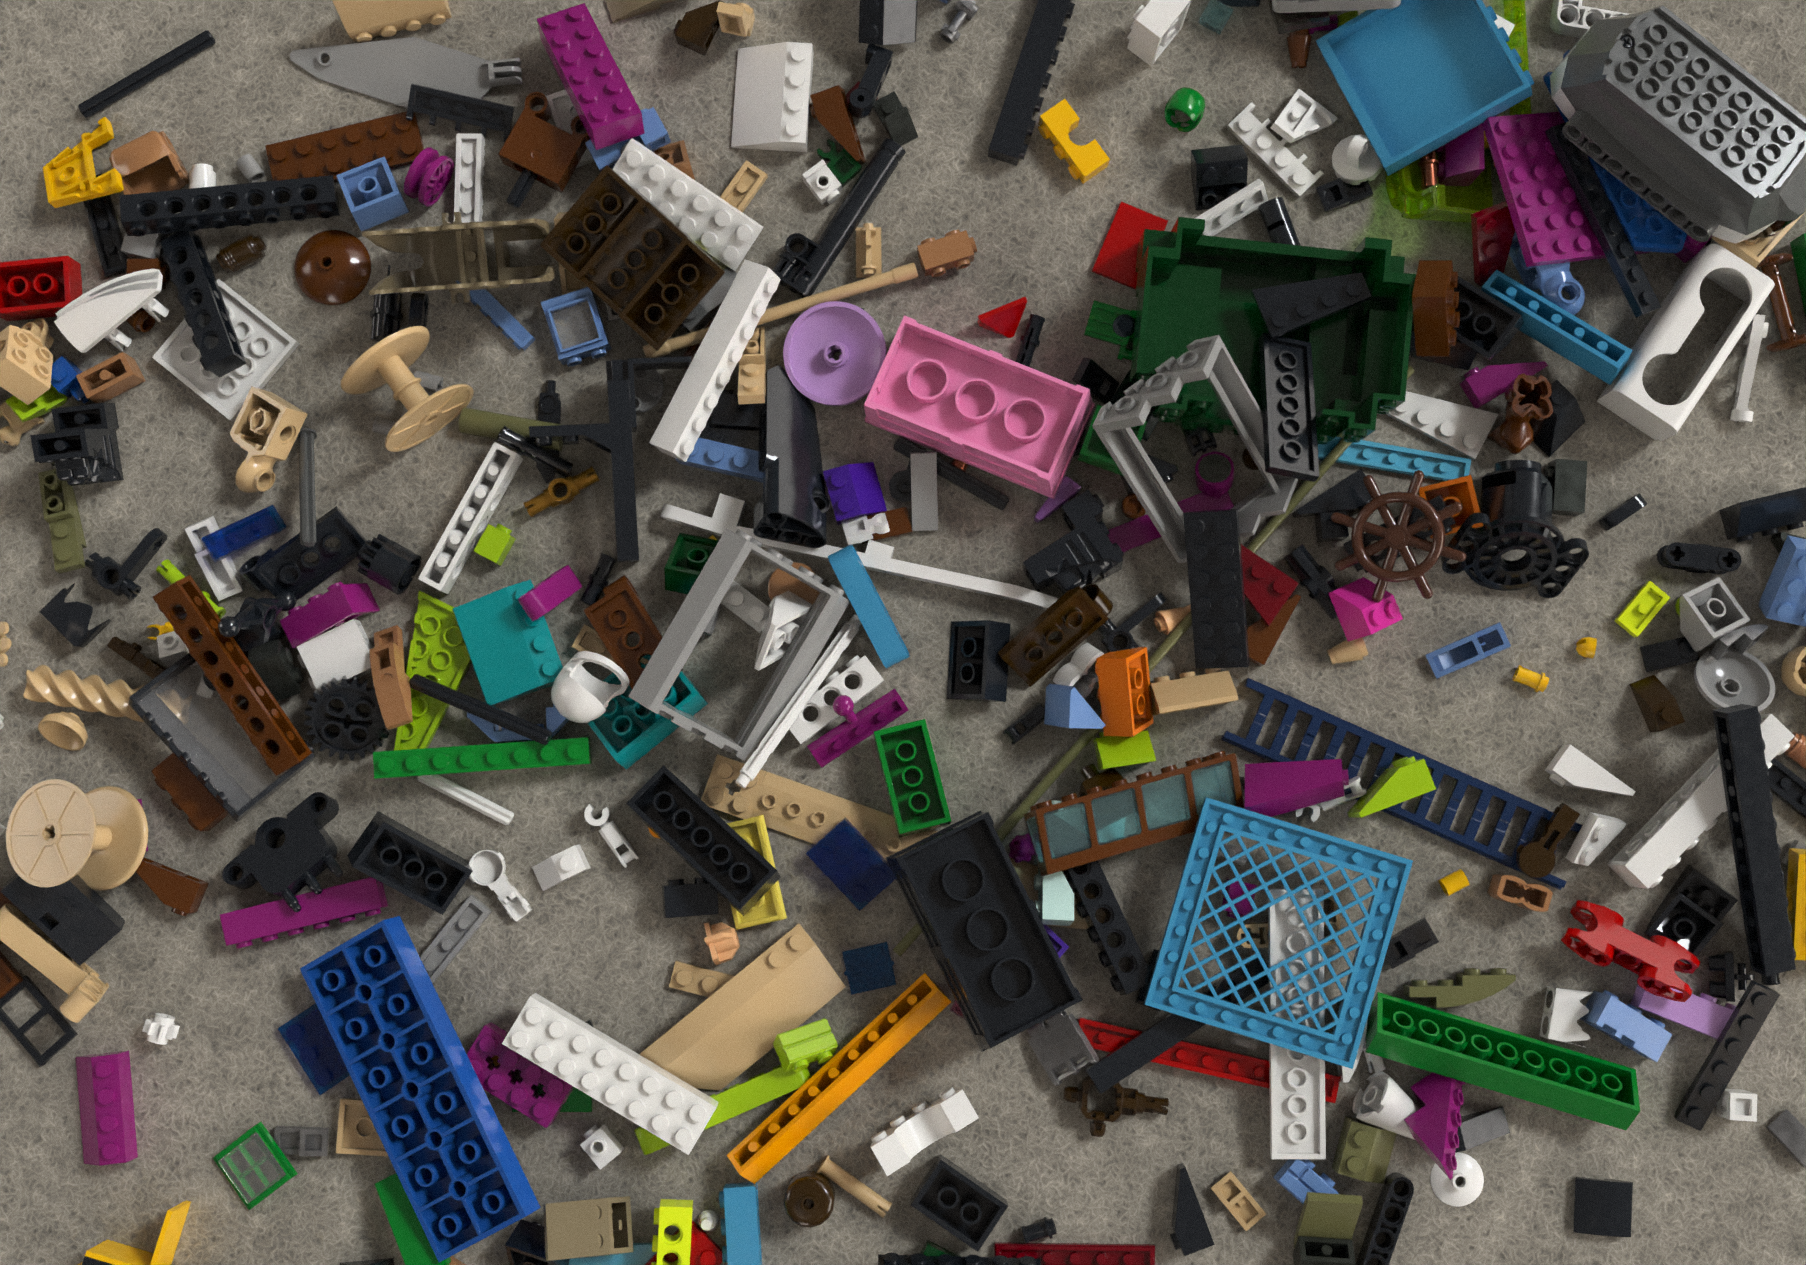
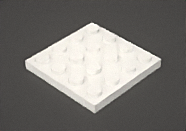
[152,279,300,423]

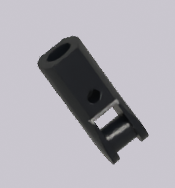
[1002,702,1045,745]

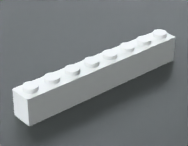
[649,259,781,462]

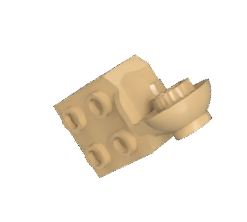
[0,318,54,405]
[230,386,308,493]

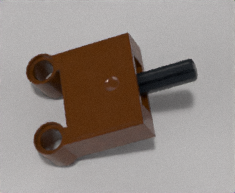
[499,92,590,208]

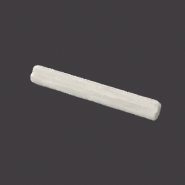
[417,774,514,825]

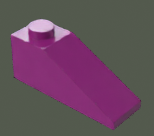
[1459,361,1548,409]

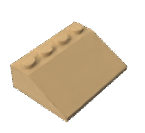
[332,0,452,43]

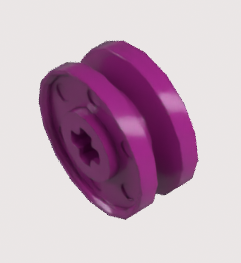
[404,147,454,207]

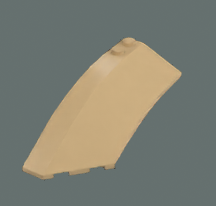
[639,924,846,1090]

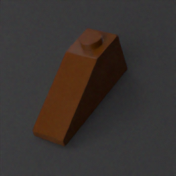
[809,85,866,164]
[1247,594,1301,667]
[136,857,209,916]

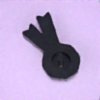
[889,445,942,502]

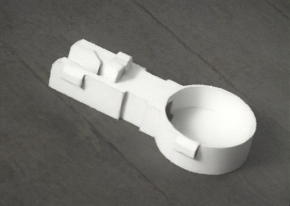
[469,850,532,922]

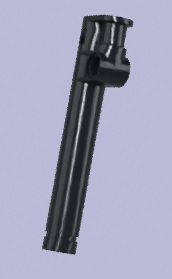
[772,138,906,298]

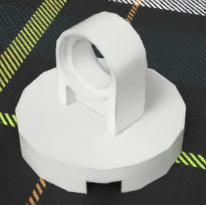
[1332,134,1383,185]

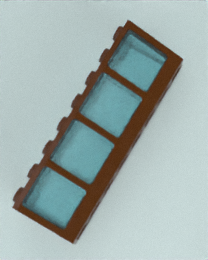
[1023,750,1244,876]

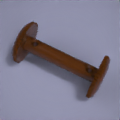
[1756,253,1806,352]

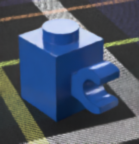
[51,356,89,404]

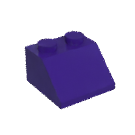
[823,462,887,525]

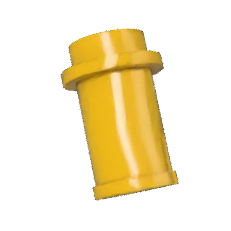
[1513,665,1549,692]

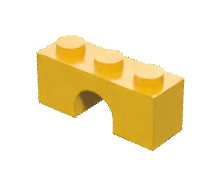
[1038,99,1110,184]

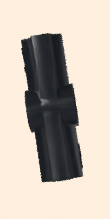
[1283,544,1337,620]

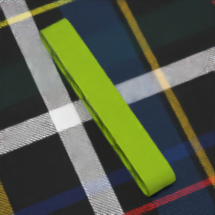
[634,1065,811,1155]

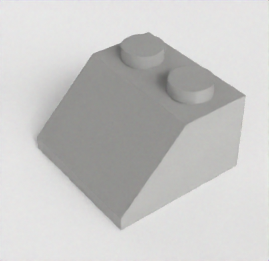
[1679,577,1750,652]

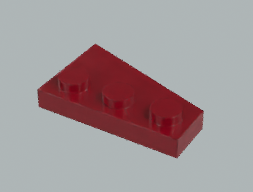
[1471,201,1515,286]
[1241,544,1299,627]

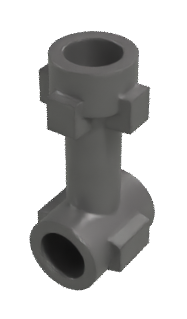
[940,0,979,44]

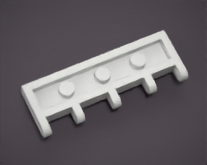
[1226,102,1324,198]

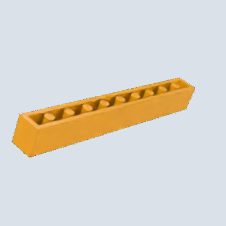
[727,973,951,1184]

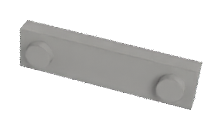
[420,895,492,984]

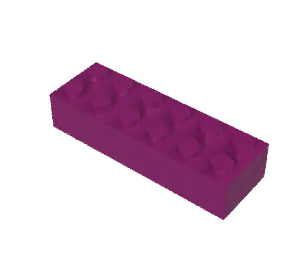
[537,3,645,150]

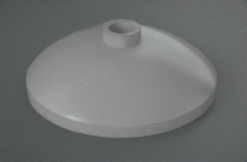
[1694,648,1775,713]

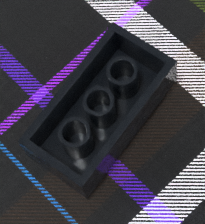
[347,811,473,915]

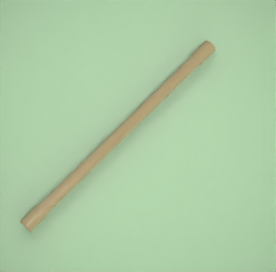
[643,262,918,358]

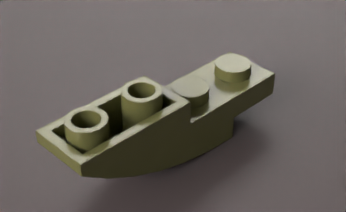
[38,468,87,574]
[1403,968,1516,1008]

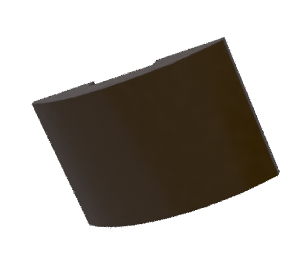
[540,165,726,351]

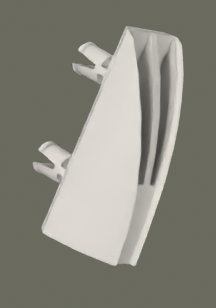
[54,268,169,353]

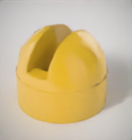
[1576,637,1597,659]

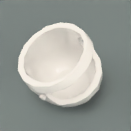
[551,651,630,723]

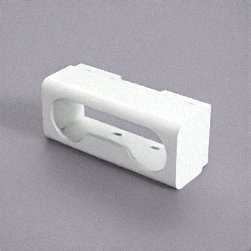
[1597,244,1775,441]

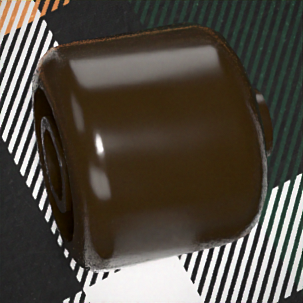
[783,1171,835,1228]

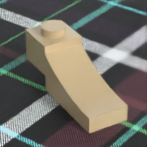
[716,2,755,37]

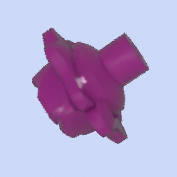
[1009,833,1037,863]

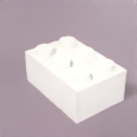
[1127,0,1191,66]

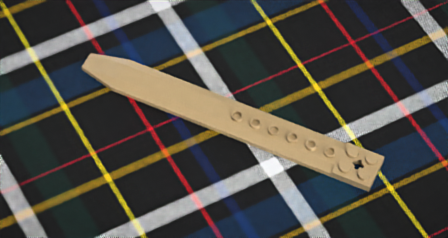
[701,754,1106,929]

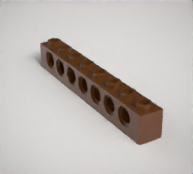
[153,575,312,776]

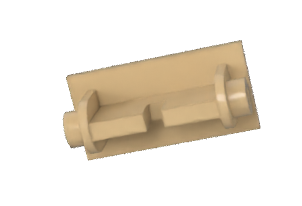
[856,223,882,278]

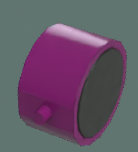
[1195,451,1234,496]

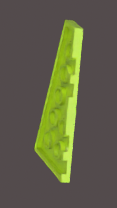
[394,590,472,751]

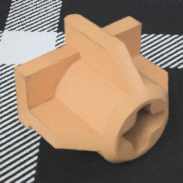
[704,922,740,965]

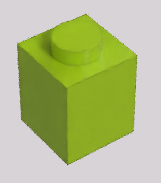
[474,523,516,566]

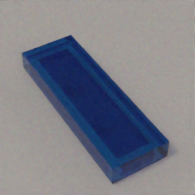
[201,505,286,563]

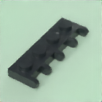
[406,84,515,142]

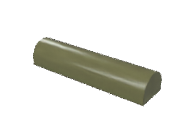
[459,408,563,451]

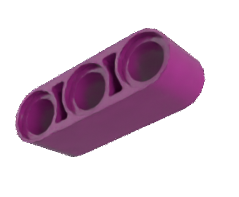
[517,564,583,622]

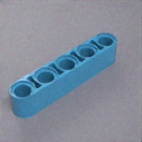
[828,544,910,668]

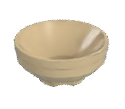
[38,711,88,751]

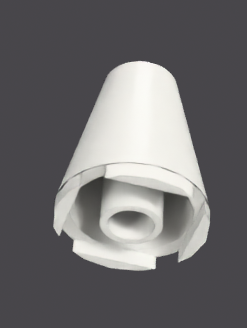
[1352,1072,1420,1140]

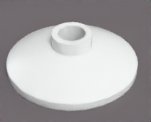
[1430,1152,1484,1207]

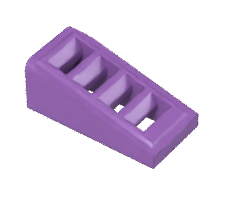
[1034,476,1082,523]

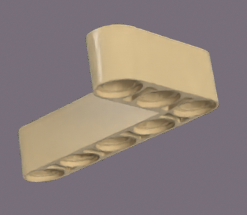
[0,903,109,1023]

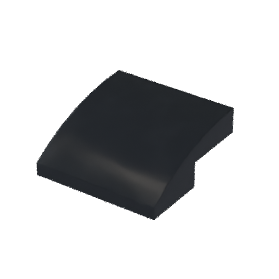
[1573,1177,1633,1237]

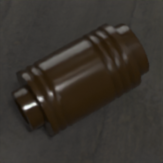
[216,233,267,273]

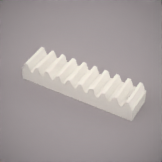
[454,133,485,223]

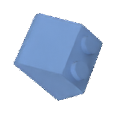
[336,156,409,231]

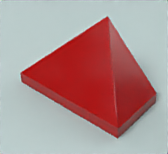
[977,296,1027,338]

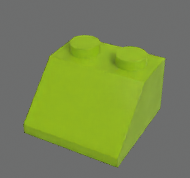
[1094,730,1156,770]

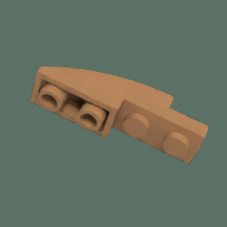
[369,625,413,730]

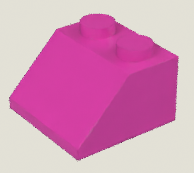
[1328,577,1403,642]

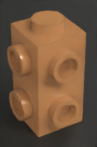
[917,230,977,277]

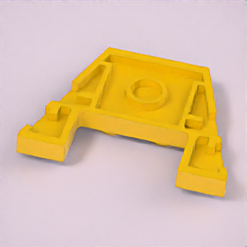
[43,117,124,208]

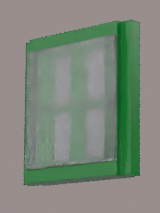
[213,1122,298,1210]

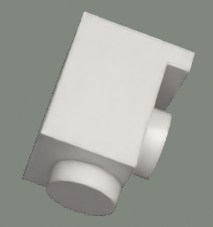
[802,159,842,205]

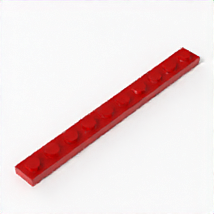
[1078,1017,1341,1103]

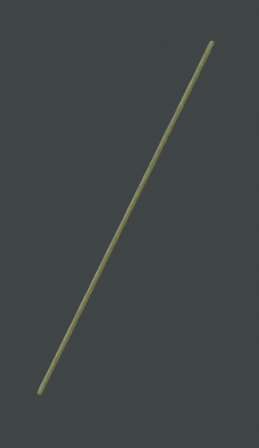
[893,365,1415,957]

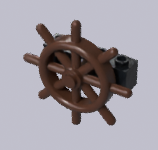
[1331,470,1466,603]

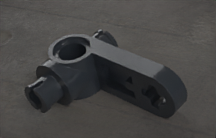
[85,528,168,600]
[1097,592,1168,652]

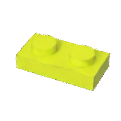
[1614,581,1670,638]

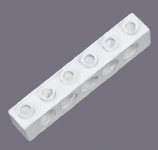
[418,441,523,594]

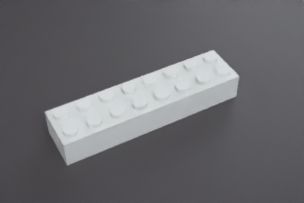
[1607,713,1795,889]
[502,993,719,1155]

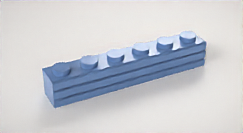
[456,281,536,351]

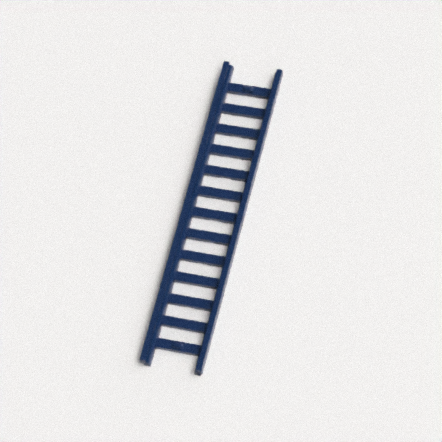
[1221,678,1583,890]

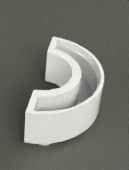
[870,1087,979,1176]

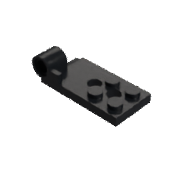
[239,506,367,600]

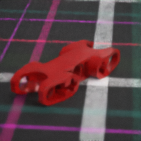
[1561,900,1700,1002]

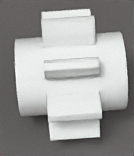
[142,1013,180,1045]

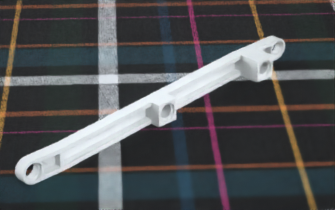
[660,493,1059,610]

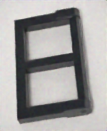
[0,975,78,1067]

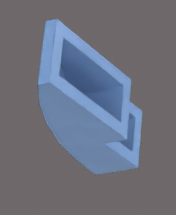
[1425,622,1511,679]

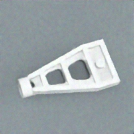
[1730,314,1769,423]

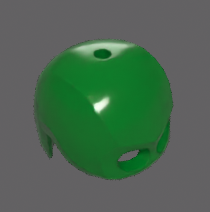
[1164,87,1205,132]

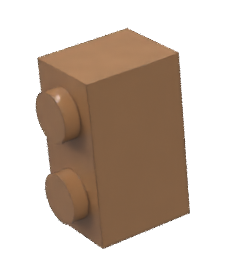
[76,352,146,403]

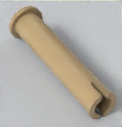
[816,1155,892,1218]

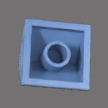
[1044,684,1105,729]

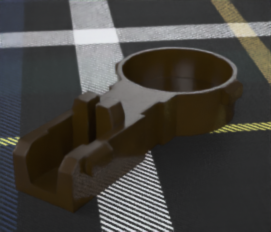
[107,637,180,689]
[1516,803,1580,878]

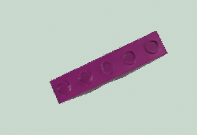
[1404,1072,1466,1180]

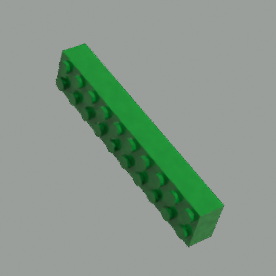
[1366,992,1640,1131]

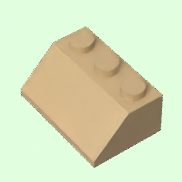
[1150,668,1239,716]

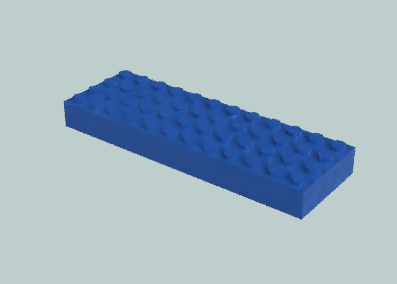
[300,916,541,1262]

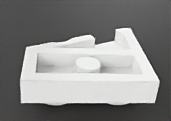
[1565,812,1626,866]

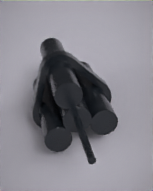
[370,265,403,341]

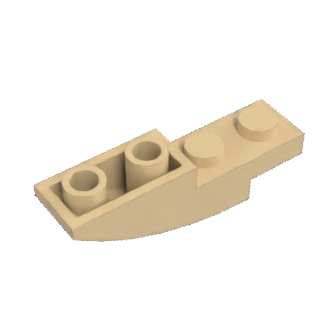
[738,326,766,404]

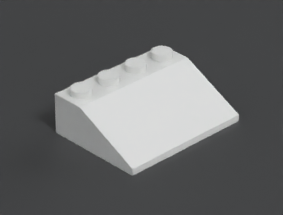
[731,42,814,152]

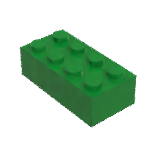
[873,719,952,837]

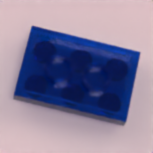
[806,817,896,911]
[278,1003,350,1095]

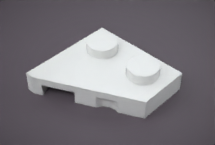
[1270,89,1337,143]

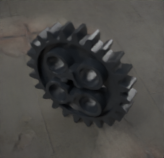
[304,676,389,761]

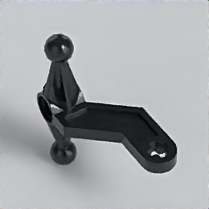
[203,591,296,691]

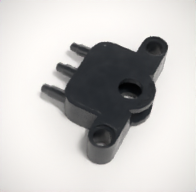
[222,792,343,912]

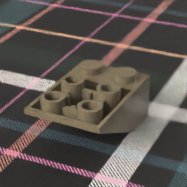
[543,1196,633,1261]

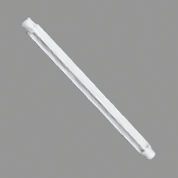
[735,614,861,788]

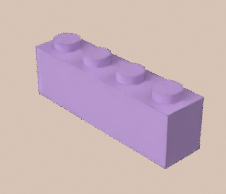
[1630,984,1736,1039]

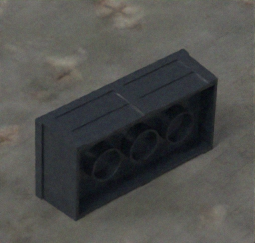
[886,811,1083,1052]

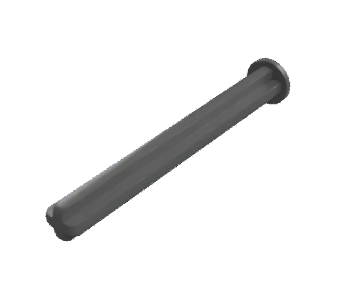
[297,428,317,547]

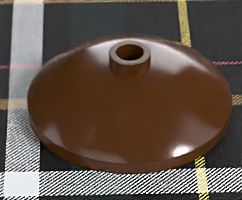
[294,230,371,305]

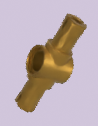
[523,466,600,517]

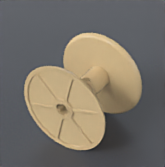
[341,326,474,452]
[6,779,148,891]

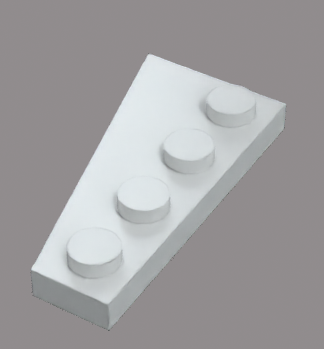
[1386,391,1499,460]

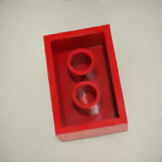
[0,256,83,322]

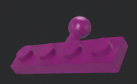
[807,688,908,768]

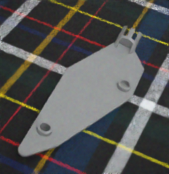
[290,37,523,114]

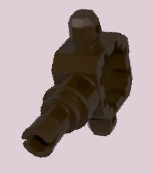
[1063,1059,1169,1137]

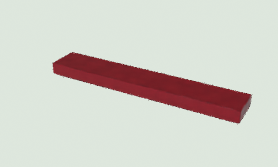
[994,1242,1155,1265]

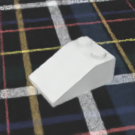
[754,591,813,671]

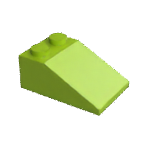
[1347,756,1436,818]

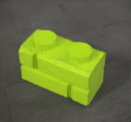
[773,1018,838,1072]

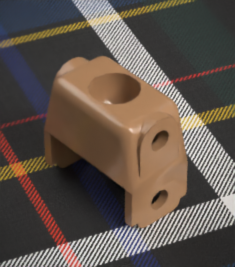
[109,131,189,195]

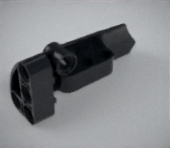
[753,365,830,548]

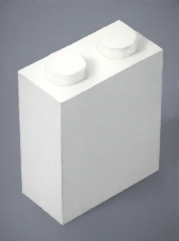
[297,619,373,692]

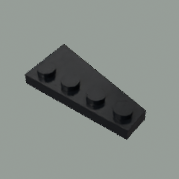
[1251,272,1372,340]

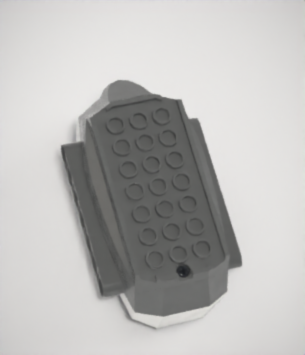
[1550,5,1806,244]

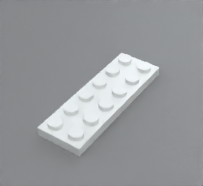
[613,138,763,271]

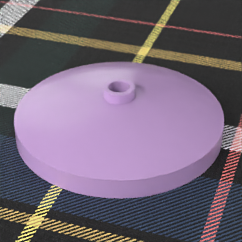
[783,301,887,406]

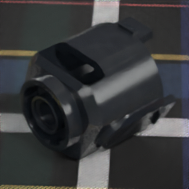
[1481,460,1553,534]

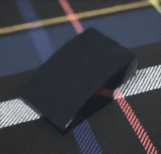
[1644,864,1738,964]

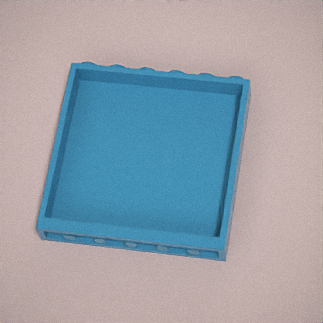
[1316,0,1534,176]

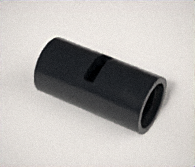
[1258,197,1301,246]

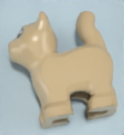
[0,401,45,447]

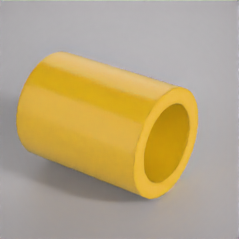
[1438,869,1469,896]

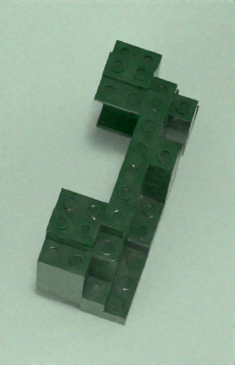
[1129,217,1416,444]

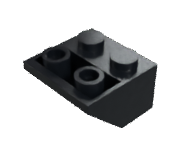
[1190,144,1248,210]

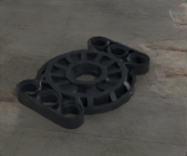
[1441,512,1589,598]

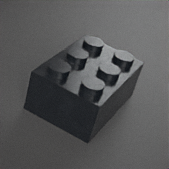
[911,1154,1008,1252]

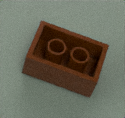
[1412,260,1460,357]

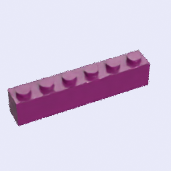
[220,877,388,949]

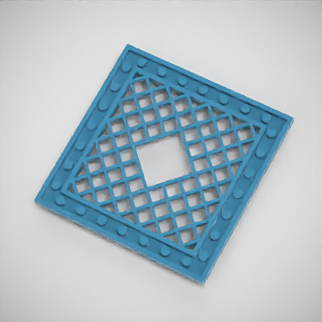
[1143,797,1413,1069]

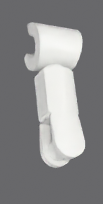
[1295,776,1367,822]
[584,804,639,868]

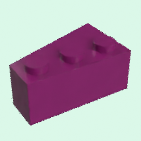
[280,582,380,648]

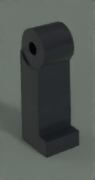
[849,44,893,118]

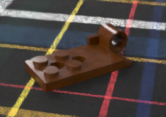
[583,575,683,689]

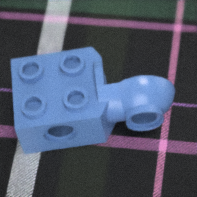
[1509,232,1585,315]

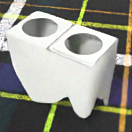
[1539,986,1593,1048]

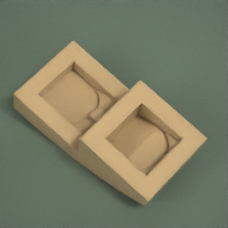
[1211,1171,1266,1231]

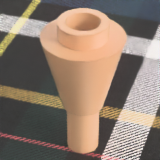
[1153,604,1191,635]

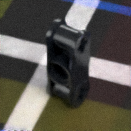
[1657,542,1742,574]

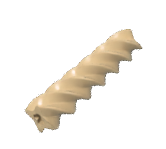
[23,665,192,724]

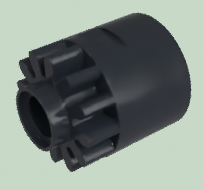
[357,534,421,595]

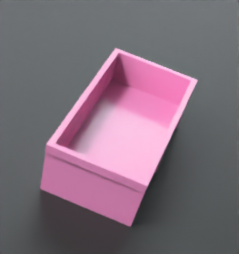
[864,316,1095,499]

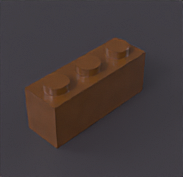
[151,753,229,831]

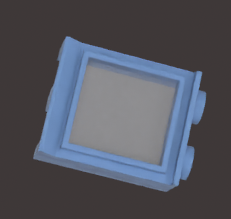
[540,287,612,367]

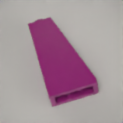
[1245,759,1349,817]

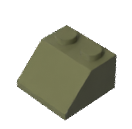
[1331,1116,1397,1184]

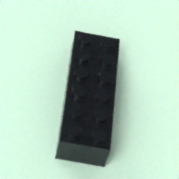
[626,765,781,916]

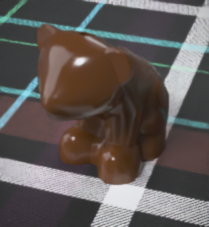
[1487,373,1553,455]

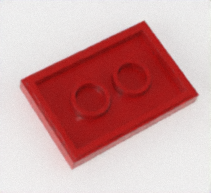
[1092,201,1168,290]

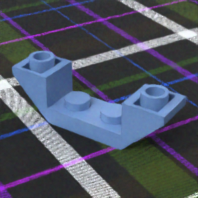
[467,704,569,743]

